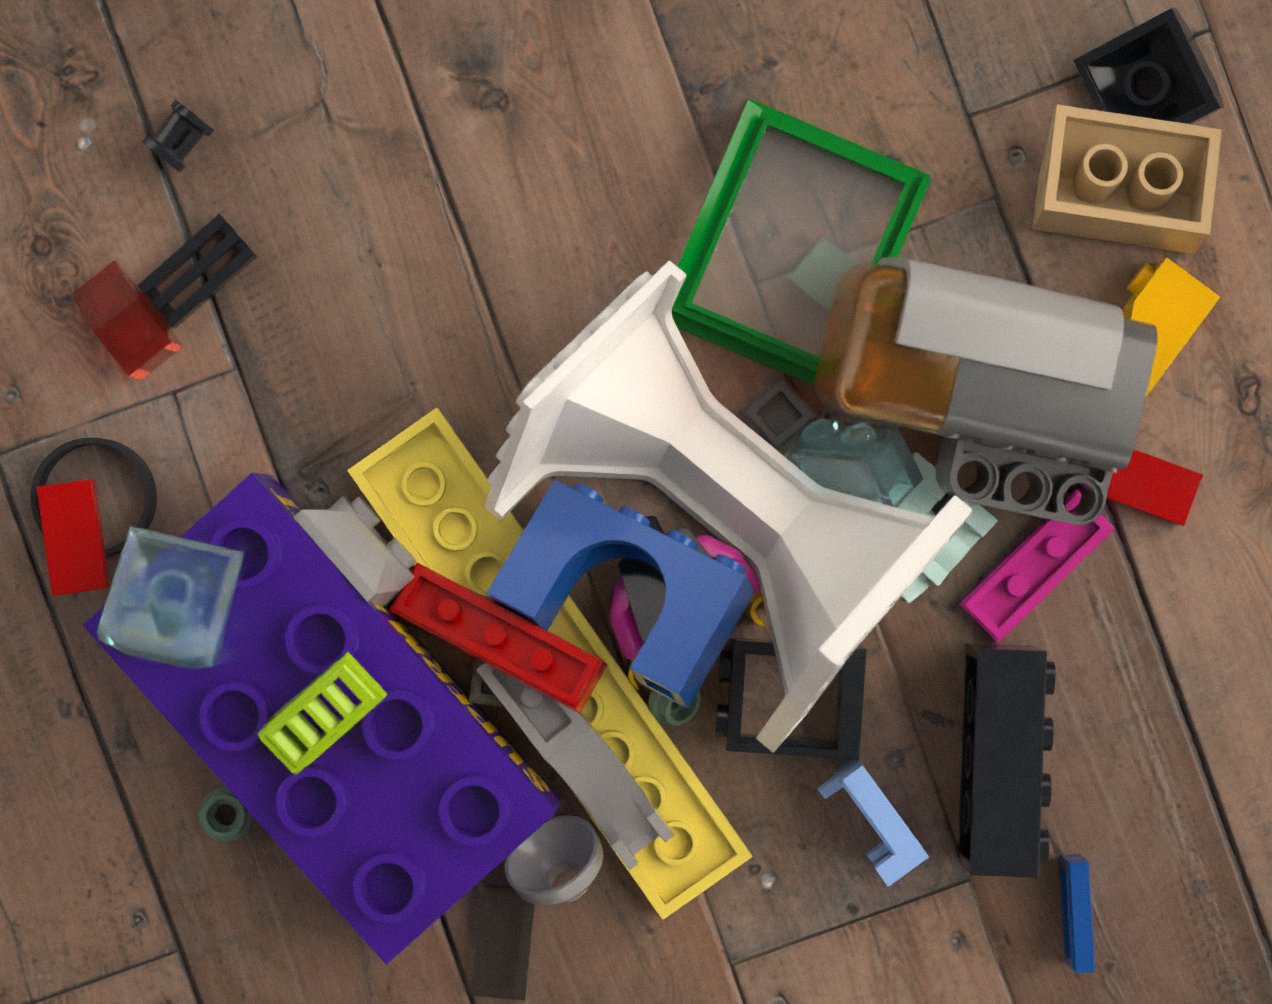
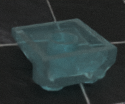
[97,526,244,669]

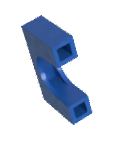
[487,480,755,709]

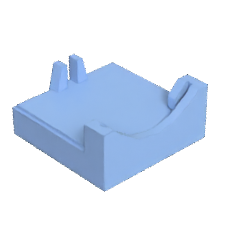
[817,759,929,887]

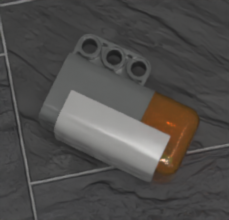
[815,257,1157,525]

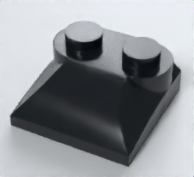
[1073,8,1224,124]

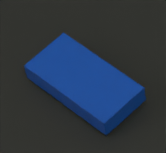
[1059,854,1095,973]

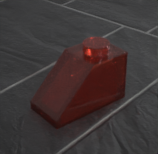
[72,261,184,380]

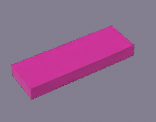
[958,489,1115,643]

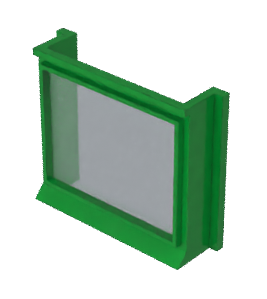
[672,99,931,396]

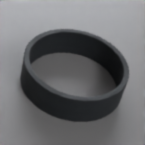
[30,437,157,557]

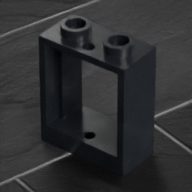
[715,638,867,760]

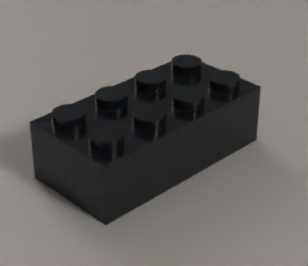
[958,643,1056,878]

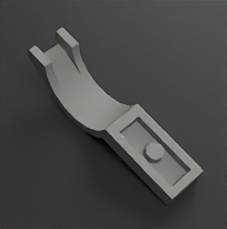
[476,663,674,870]

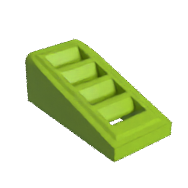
[258,652,387,774]

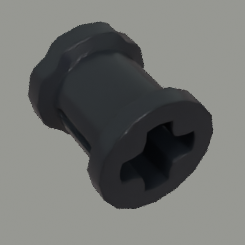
[142,99,214,173]

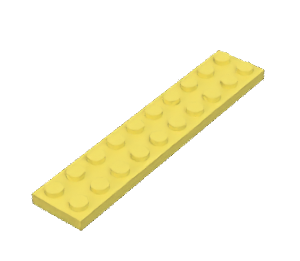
[347,408,753,920]

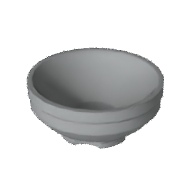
[504,815,603,906]

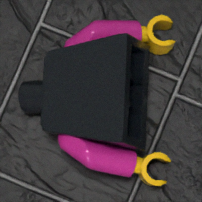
[609,516,764,690]

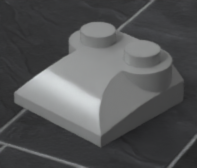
[293,496,417,608]

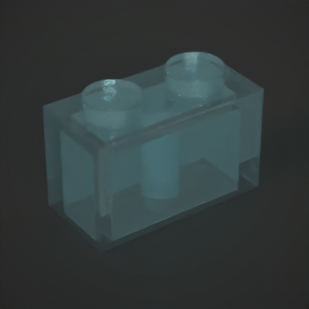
[785,419,924,508]

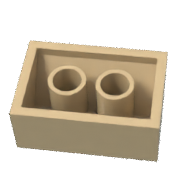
[1032,104,1222,254]

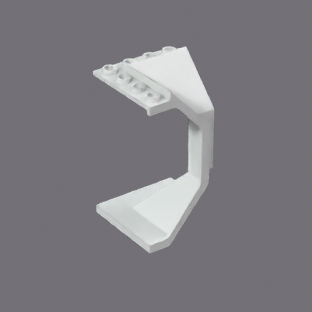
[484,260,973,753]

